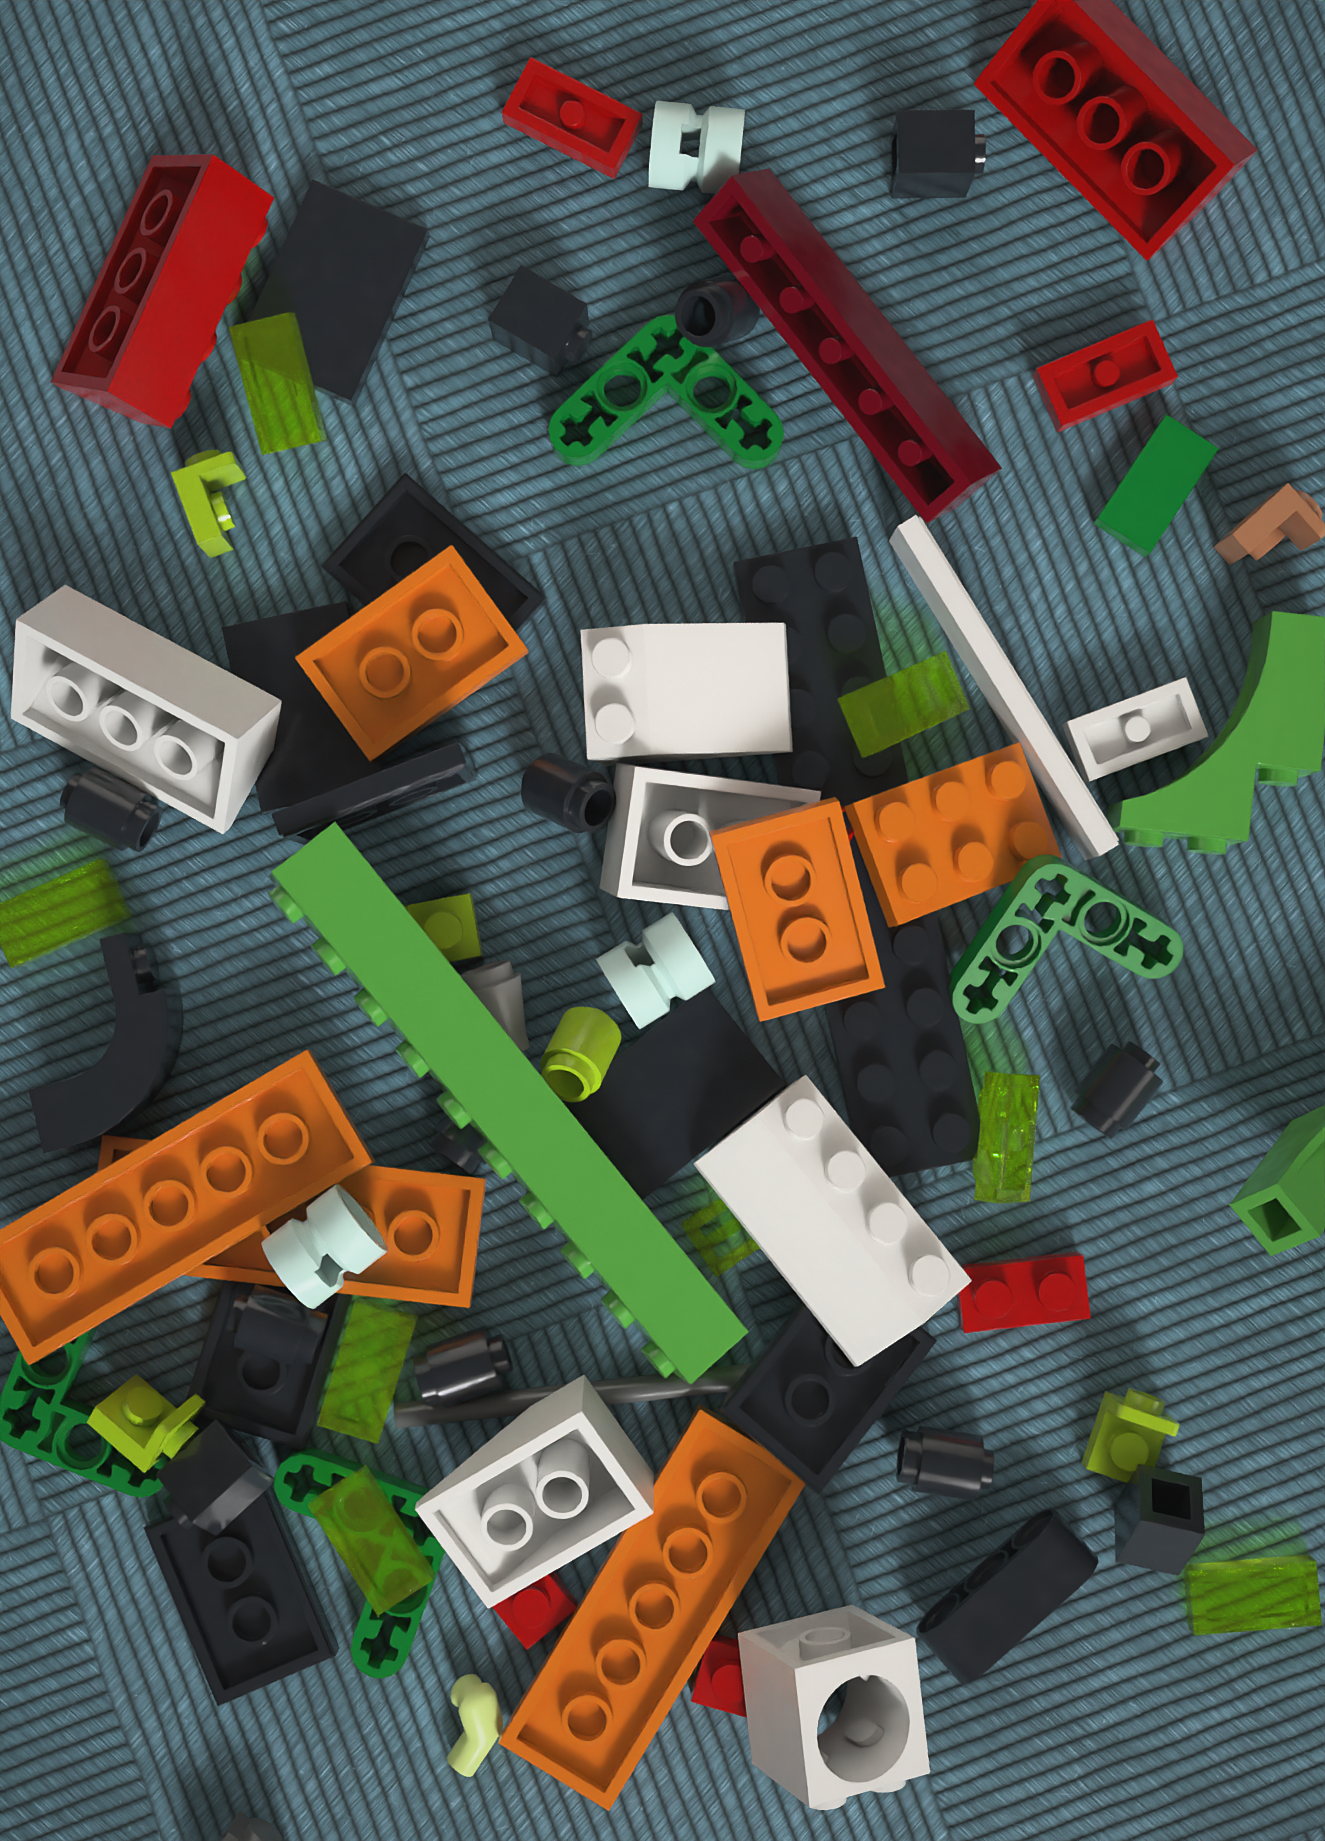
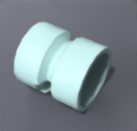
[649,101,745,194]
[596,912,716,1029]
[261,1184,388,1309]

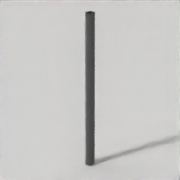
[394,1363,752,1429]

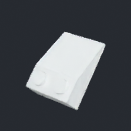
[581,623,793,766]
[599,762,821,910]
[415,1375,654,1609]

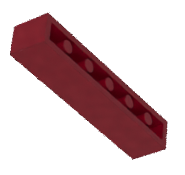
[693,168,1002,524]

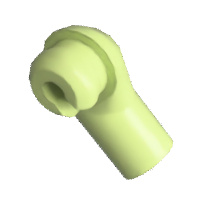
[447,1674,504,1777]

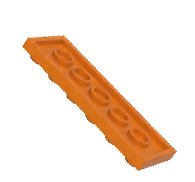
[0,1049,375,1365]
[97,1135,487,1308]
[498,1404,805,1811]

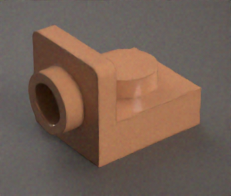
[1213,483,1325,565]

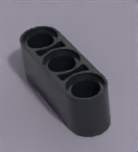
[916,1507,1098,1684]

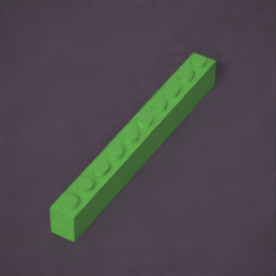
[268,822,749,1385]

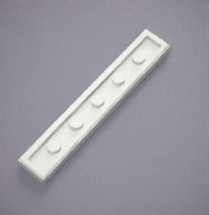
[889,515,1119,860]

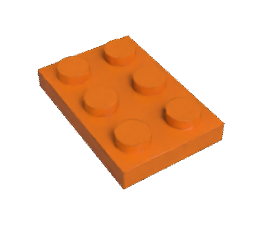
[295,545,529,764]
[844,742,1063,927]
[709,797,885,1022]

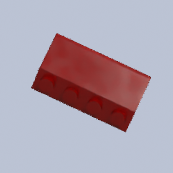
[973,0,1258,261]
[51,154,274,429]

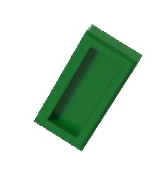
[1093,414,1219,557]

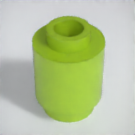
[540,1007,621,1102]

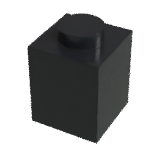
[890,110,986,198]
[488,265,593,378]
[155,1419,274,1535]
[1114,1464,1205,1576]

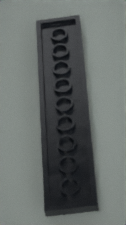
[732,537,988,1178]

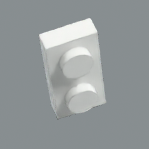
[1062,677,1209,784]

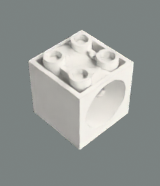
[738,1605,930,1810]

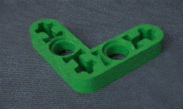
[548,315,784,470]
[949,854,1184,1024]
[0,1326,171,1498]
[273,1447,445,1679]

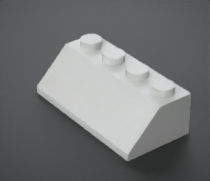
[11,585,282,834]
[693,1075,972,1366]

